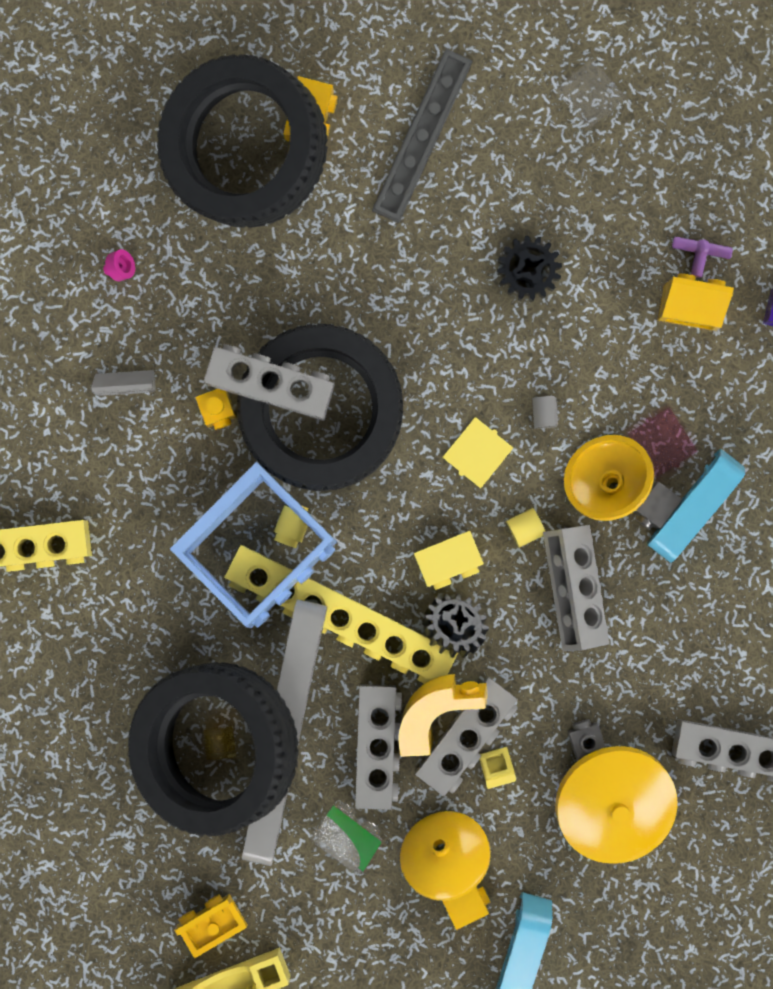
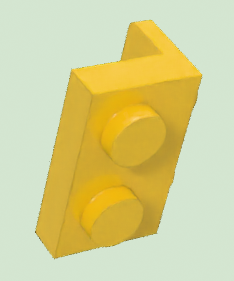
[174,894,248,959]

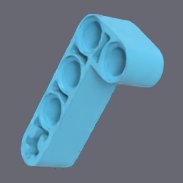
[647,448,745,563]
[496,892,552,989]

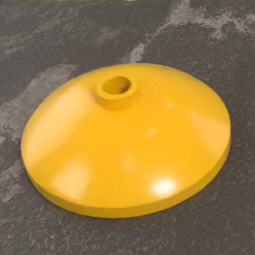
[564,435,654,521]
[400,811,490,901]

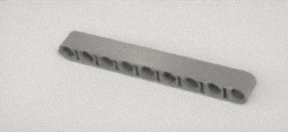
[242,599,327,866]

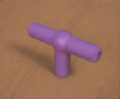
[672,237,733,278]

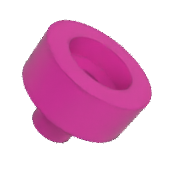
[103,249,135,282]

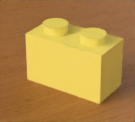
[413,531,484,590]

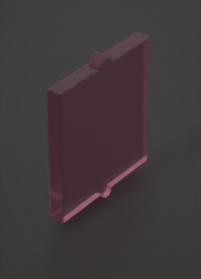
[628,407,697,478]

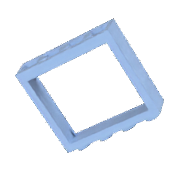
[170,462,337,628]

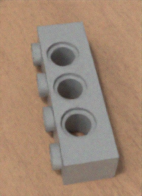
[204,344,335,421]
[543,525,609,651]
[415,676,518,797]
[355,684,402,810]
[671,719,773,782]

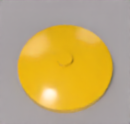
[555,746,678,863]

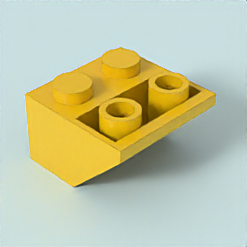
[658,273,734,331]

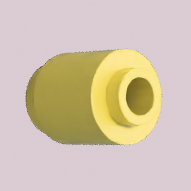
[274,505,309,548]

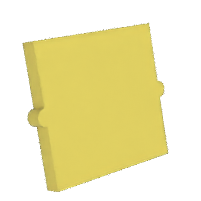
[442,417,513,489]

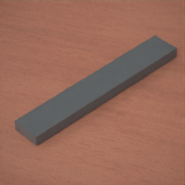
[372,49,473,223]

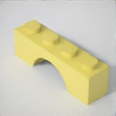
[174,948,291,989]

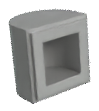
[532,396,559,429]

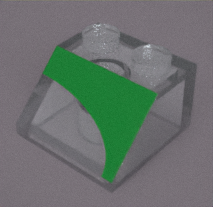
[310,801,382,877]

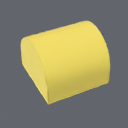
[506,508,546,548]

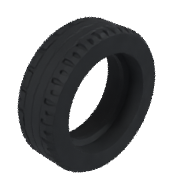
[157,54,328,228]
[237,324,403,491]
[128,662,299,836]

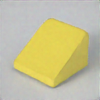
[479,747,516,789]

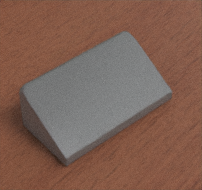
[92,370,156,396]

